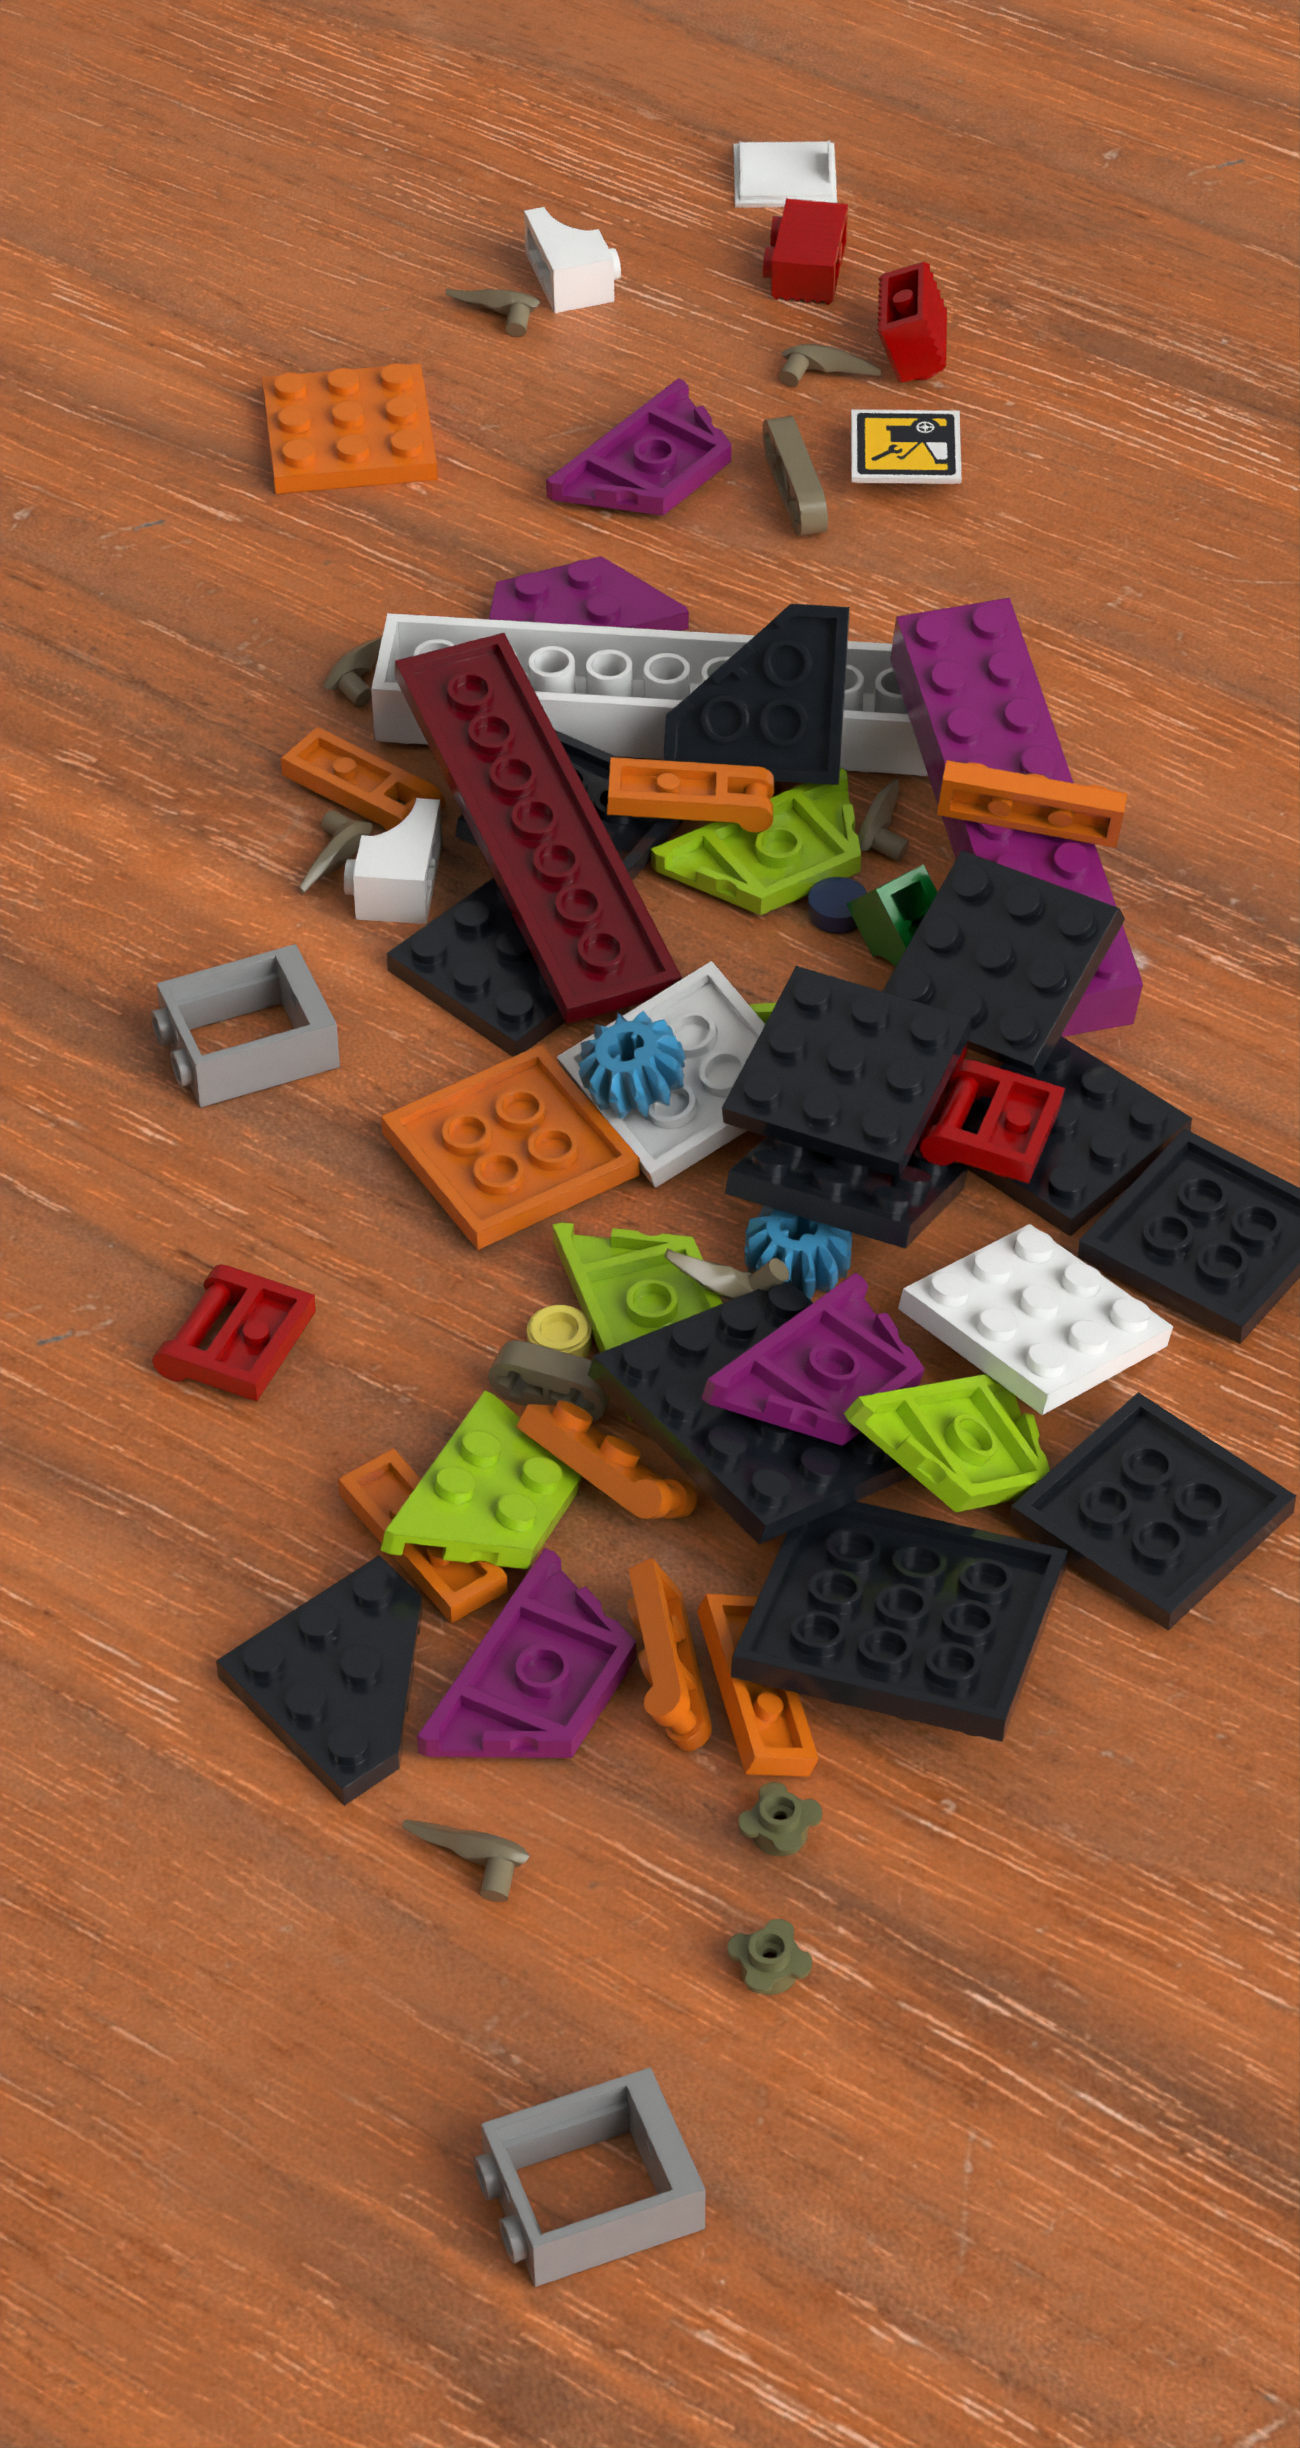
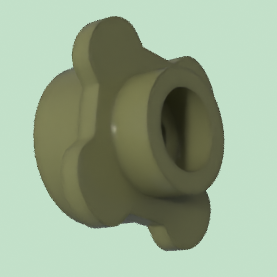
[738,1782,822,1856]
[728,1919,812,1995]

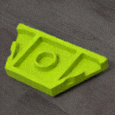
[651,767,861,915]
[553,1222,723,1421]
[844,1374,1050,1513]
[380,1390,582,1569]

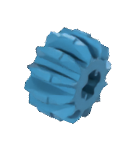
[579,1011,686,1120]
[744,1205,852,1300]

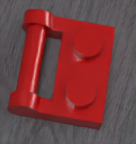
[920,1060,1065,1184]
[152,1264,316,1402]

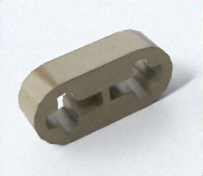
[488,1340,611,1422]

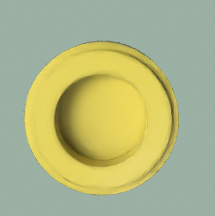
[527,1305,592,1358]

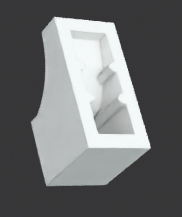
[524,207,621,313]
[344,798,442,924]

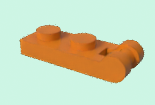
[281,727,446,831]
[607,757,774,833]
[516,1400,697,1519]
[627,1558,712,1751]

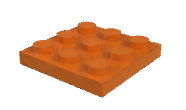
[262,363,438,494]
[381,1044,640,1250]

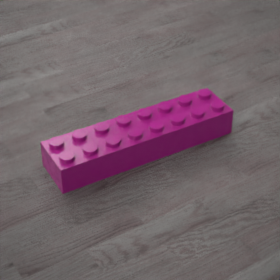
[890,598,1143,1037]

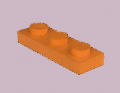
[937,760,1128,848]
[338,1448,508,1624]
[697,1594,819,1777]

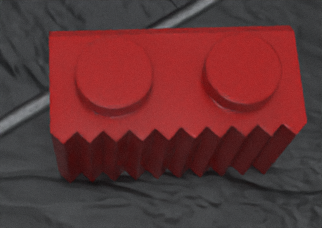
[763,198,848,305]
[877,262,947,383]

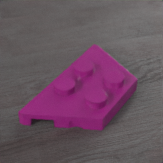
[546,378,732,516]
[489,556,689,631]
[701,1273,925,1446]
[417,1548,637,1758]

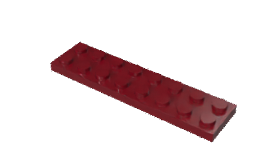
[394,633,682,1024]

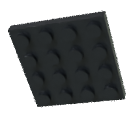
[588,1280,912,1544]
[731,1501,1068,1742]

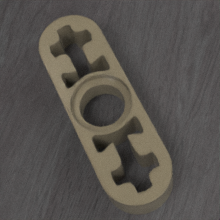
[762,416,828,536]

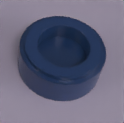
[808,877,867,933]

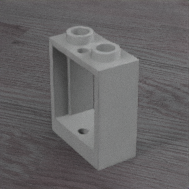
[151,944,340,1108]
[473,2067,705,2287]

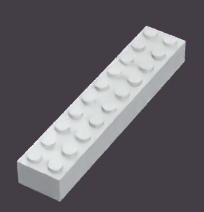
[371,613,928,776]

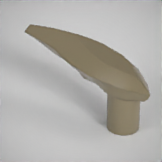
[446,289,541,337]
[779,344,882,387]
[324,636,382,707]
[858,779,909,862]
[298,810,372,895]
[664,1248,789,1300]
[403,1819,530,1902]

